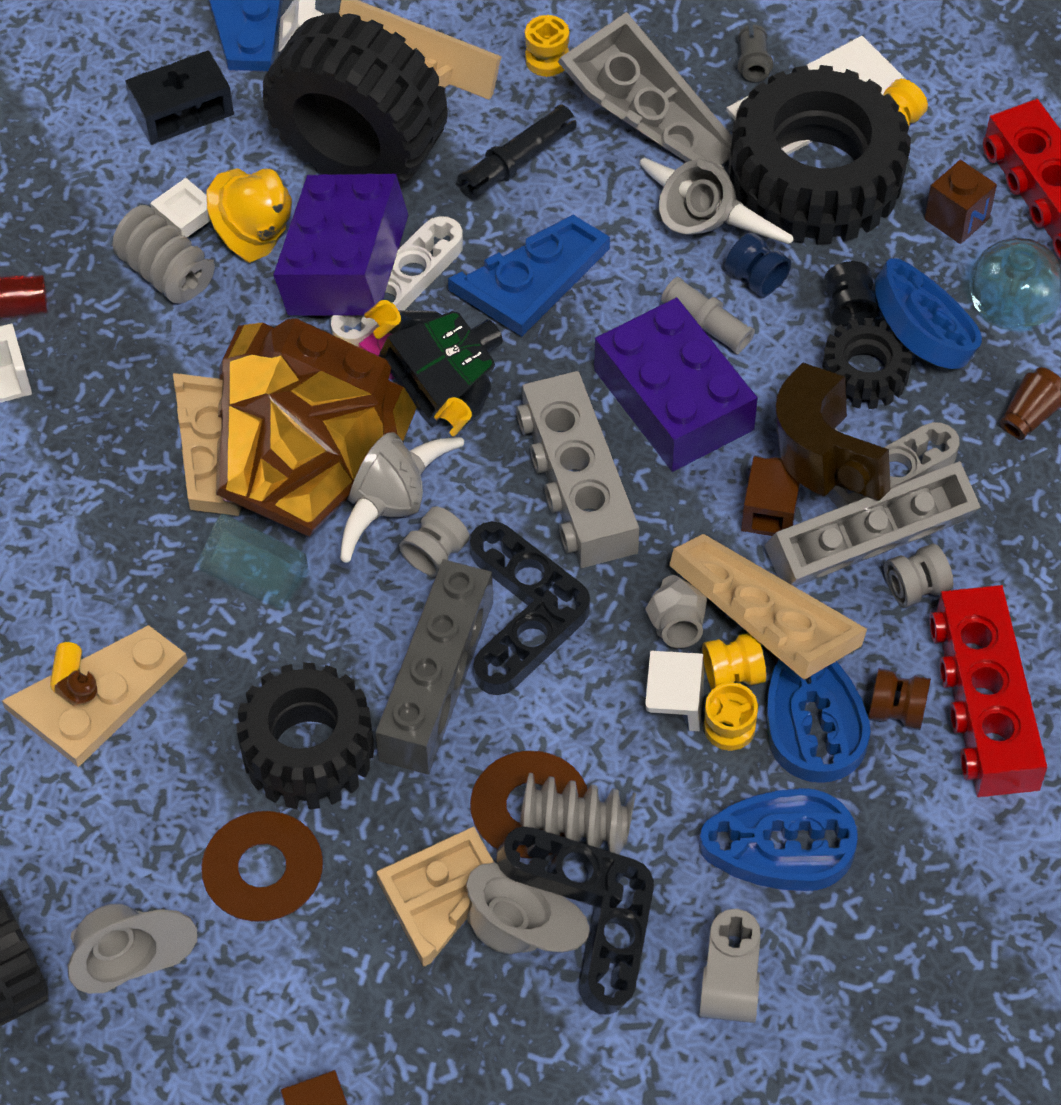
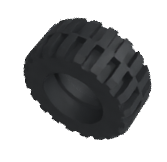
[262,13,448,185]
[728,65,911,244]

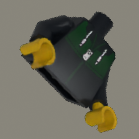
[364,300,503,437]

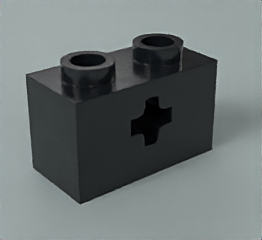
[125,50,234,145]

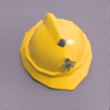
[206,168,292,263]

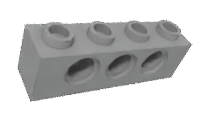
[516,371,639,568]
[764,461,981,587]

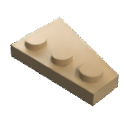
[173,373,241,516]
[2,625,188,767]

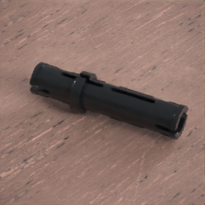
[457,105,577,200]

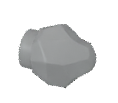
[645,575,707,648]

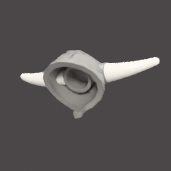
[640,158,793,244]
[340,432,464,563]

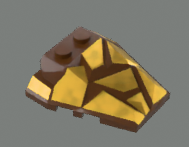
[216,318,417,537]

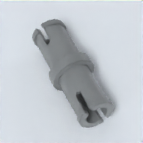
[661,277,755,355]

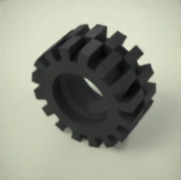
[822,318,912,409]

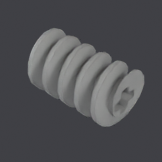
[112,205,215,304]
[520,772,636,854]

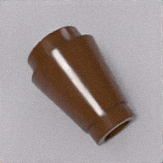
[1000,367,1061,440]

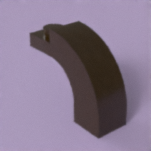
[776,363,891,501]

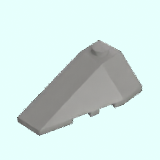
[558,12,732,165]

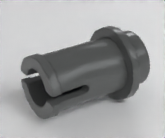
[738,25,773,82]

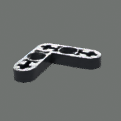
[470,521,590,695]
[497,826,654,1015]

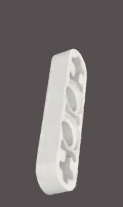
[331,216,463,347]

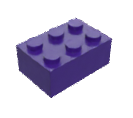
[273,174,409,316]
[594,297,758,472]

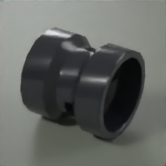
[824,261,879,327]

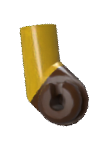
[50,642,97,705]

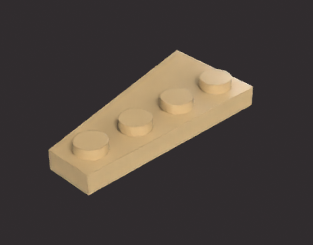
[669,534,867,680]

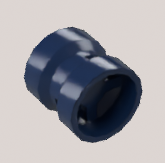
[725,232,792,298]

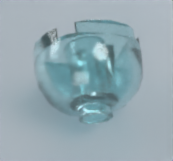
[968,237,1061,332]

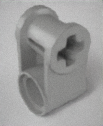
[699,909,761,1023]

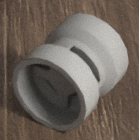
[399,506,470,577]
[884,543,954,608]

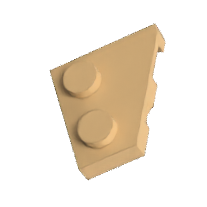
[376,827,494,967]

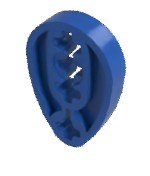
[875,258,982,369]
[766,659,870,783]
[699,788,858,891]

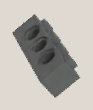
[376,559,493,775]

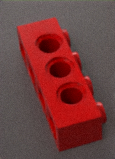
[983,98,1061,260]
[930,585,1048,797]

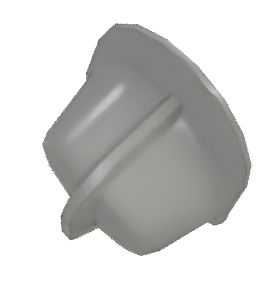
[466,863,590,954]
[67,904,197,994]

